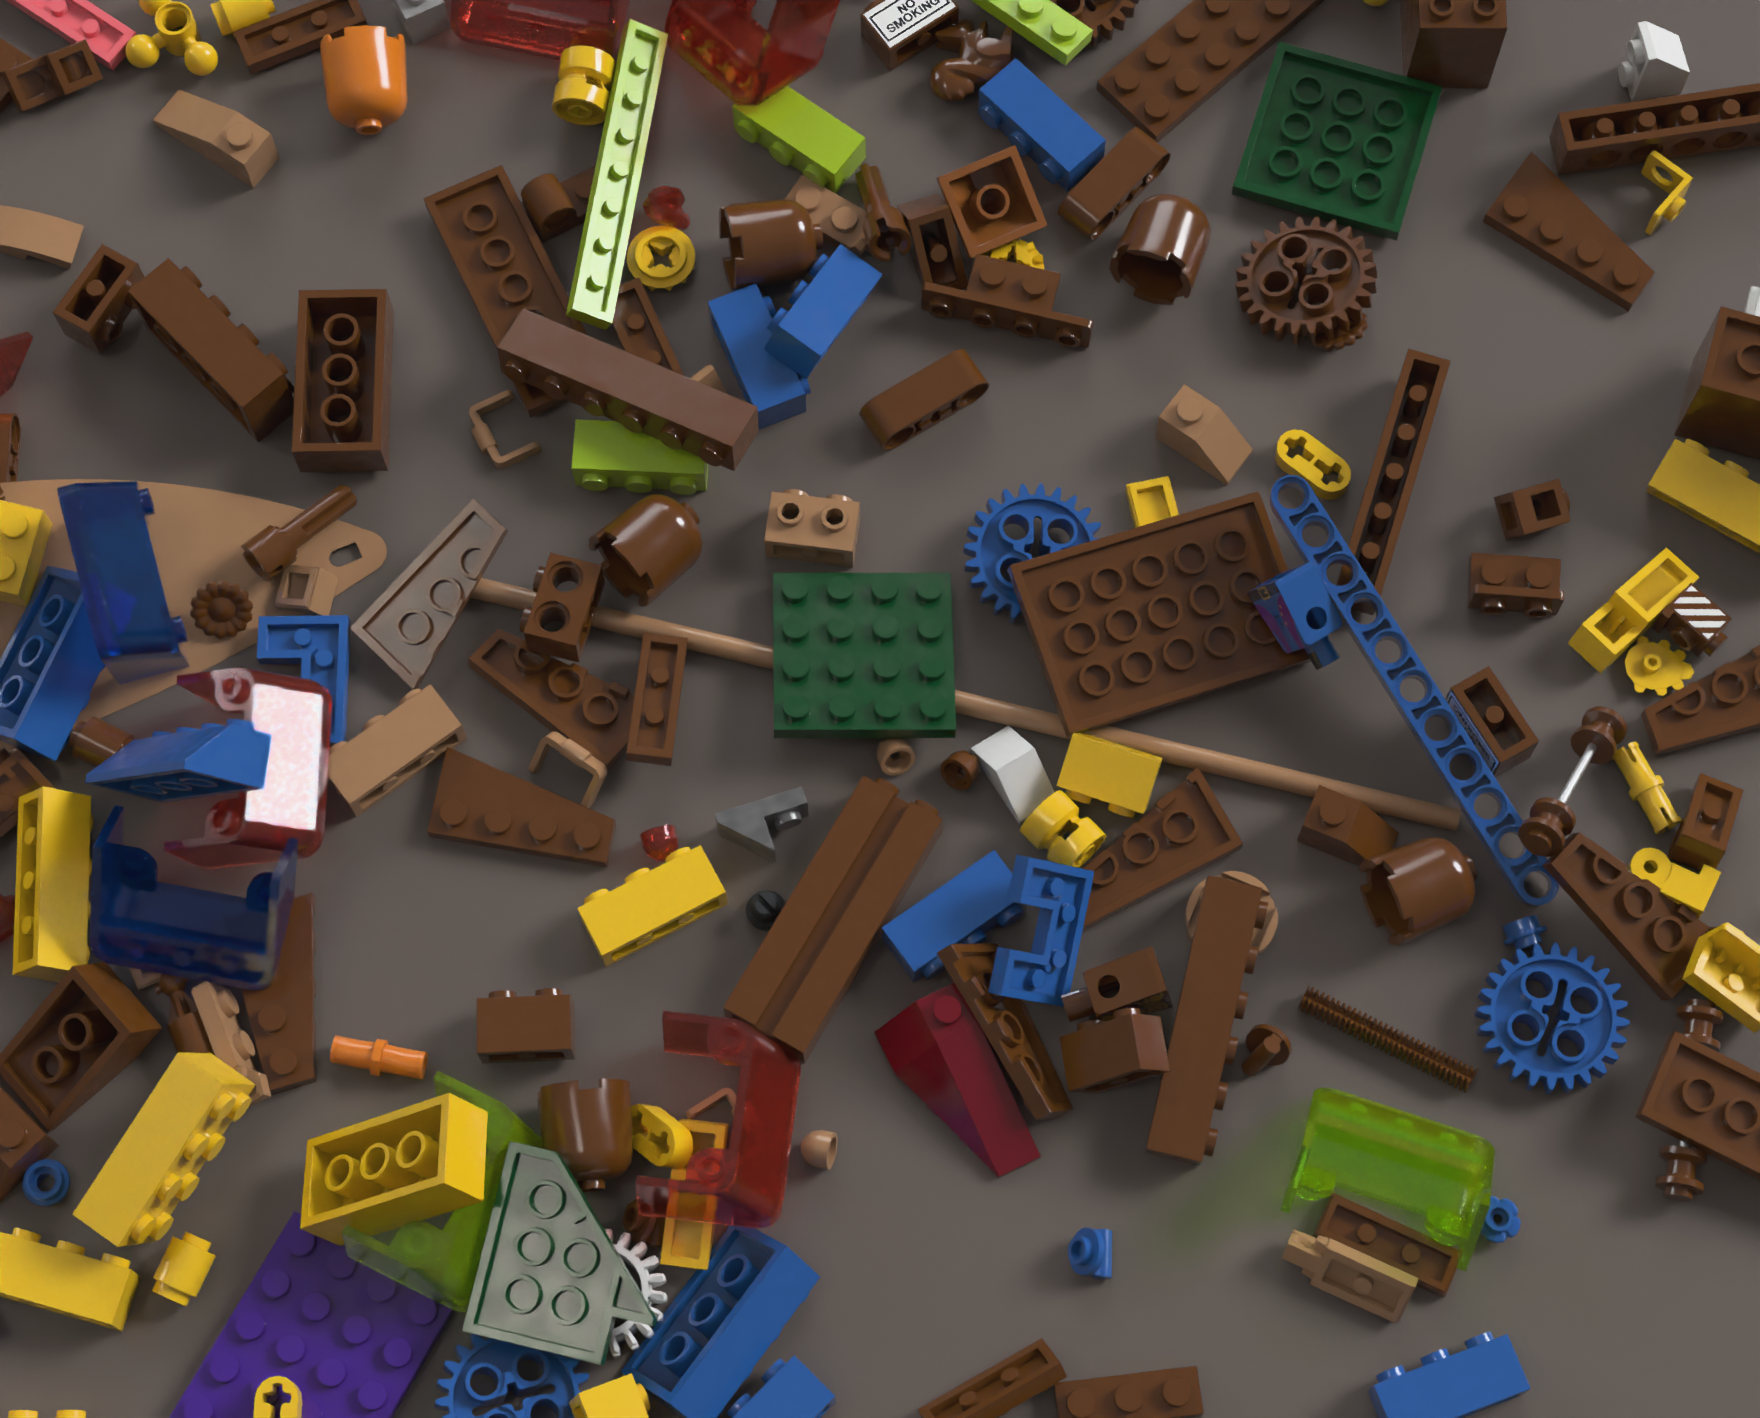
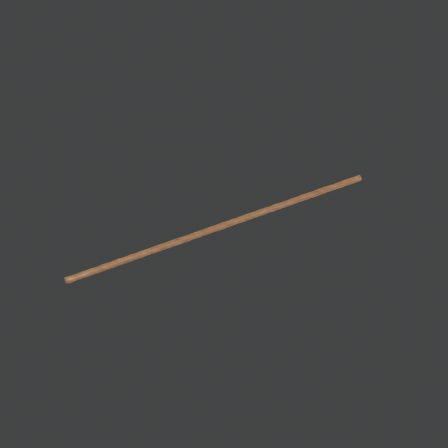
[470,578,1461,831]

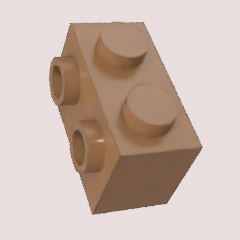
[764,489,860,567]

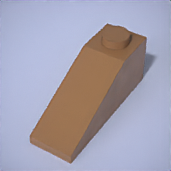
[153,90,280,189]

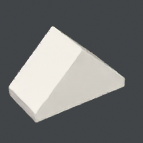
[970,725,1055,824]

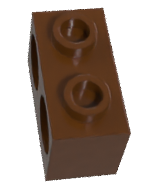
[520,552,605,663]

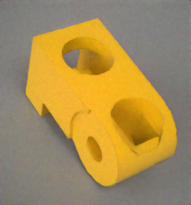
[1626,848,1721,919]

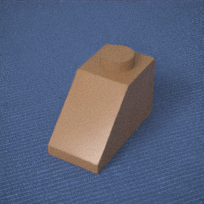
[1155,384,1253,485]

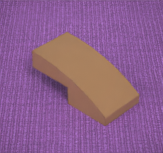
[0,205,84,269]

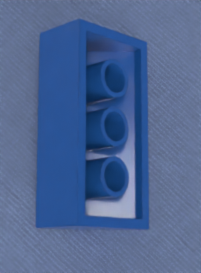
[0,565,136,761]
[85,719,272,803]
[621,1218,820,1418]

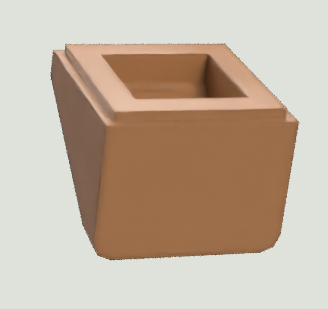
[274,565,338,616]

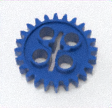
[963,483,1101,624]
[1474,943,1630,1095]
[434,1333,589,1418]

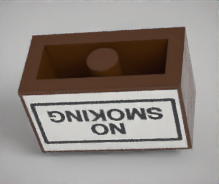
[860,0,959,71]
[1445,666,1539,777]

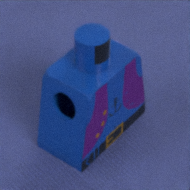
[1247,560,1343,670]

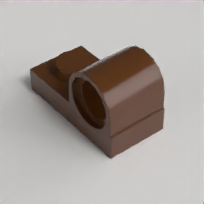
[521,165,596,243]
[1667,773,1744,872]

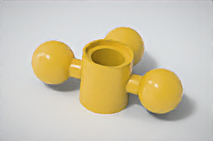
[125,0,218,76]

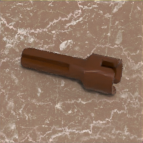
[855,163,912,262]
[241,485,357,582]

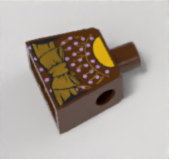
[1061,946,1173,1022]

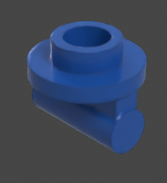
[1068,1227,1112,1280]

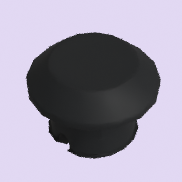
[746,890,786,931]

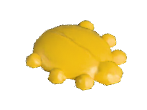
[1625,636,1694,696]

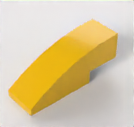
[1568,547,1699,674]
[660,1118,729,1270]

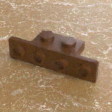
[921,254,1093,348]

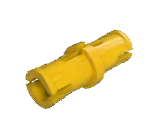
[1612,742,1682,835]

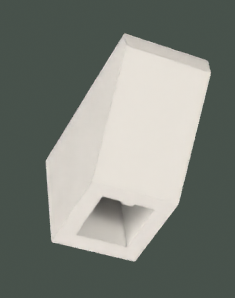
[1618,21,1690,102]

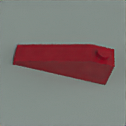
[874,983,1041,1178]

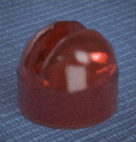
[640,825,678,861]

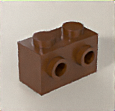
[53,244,144,354]
[477,988,575,1064]
[1059,1008,1170,1094]

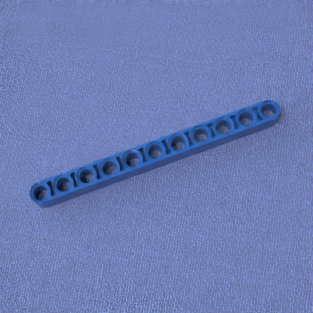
[1270,475,1559,906]

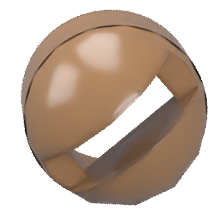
[876,738,915,776]
[801,1130,838,1170]

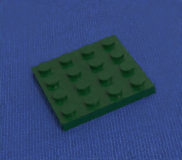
[1232,42,1443,241]
[773,573,956,738]

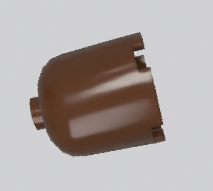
[1109,194,1211,305]
[719,199,823,289]
[589,494,703,607]
[1359,837,1477,946]
[537,1078,633,1192]

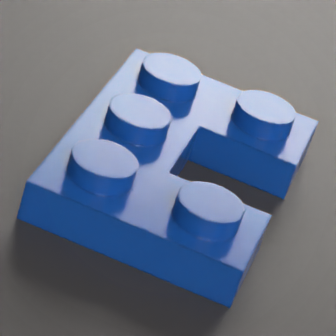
[253,615,351,749]
[988,854,1095,1007]

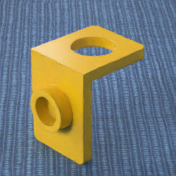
[1641,150,1693,235]

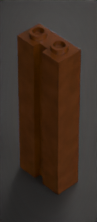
[723,775,943,1063]

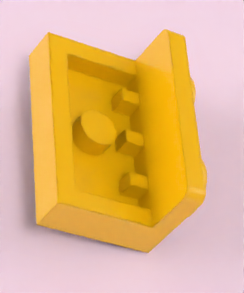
[1682,922,1760,1033]

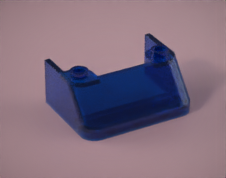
[57,481,189,684]
[90,805,298,990]

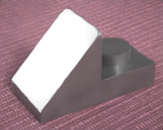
[715,786,809,862]

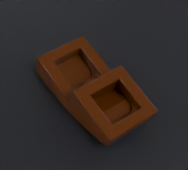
[1,39,103,112]

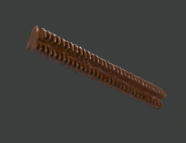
[1297,985,1478,1093]

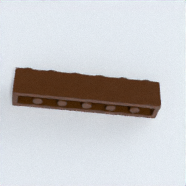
[497,309,759,471]
[1336,348,1451,616]
[1144,875,1268,1166]

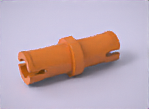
[330,1035,428,1080]

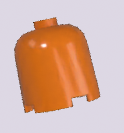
[320,25,408,135]

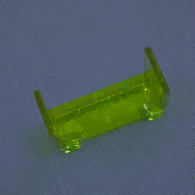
[342,1071,543,1312]
[1280,1087,1495,1271]

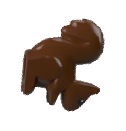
[929,19,1014,102]

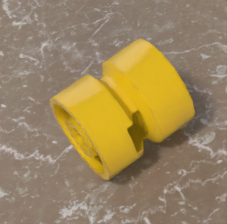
[552,46,616,126]
[1020,790,1107,868]

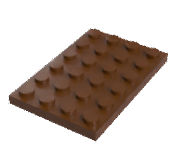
[1007,491,1311,737]

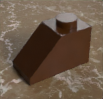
[897,193,968,290]
[1297,785,1399,866]

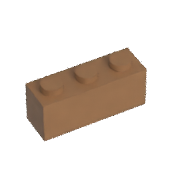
[319,684,467,817]

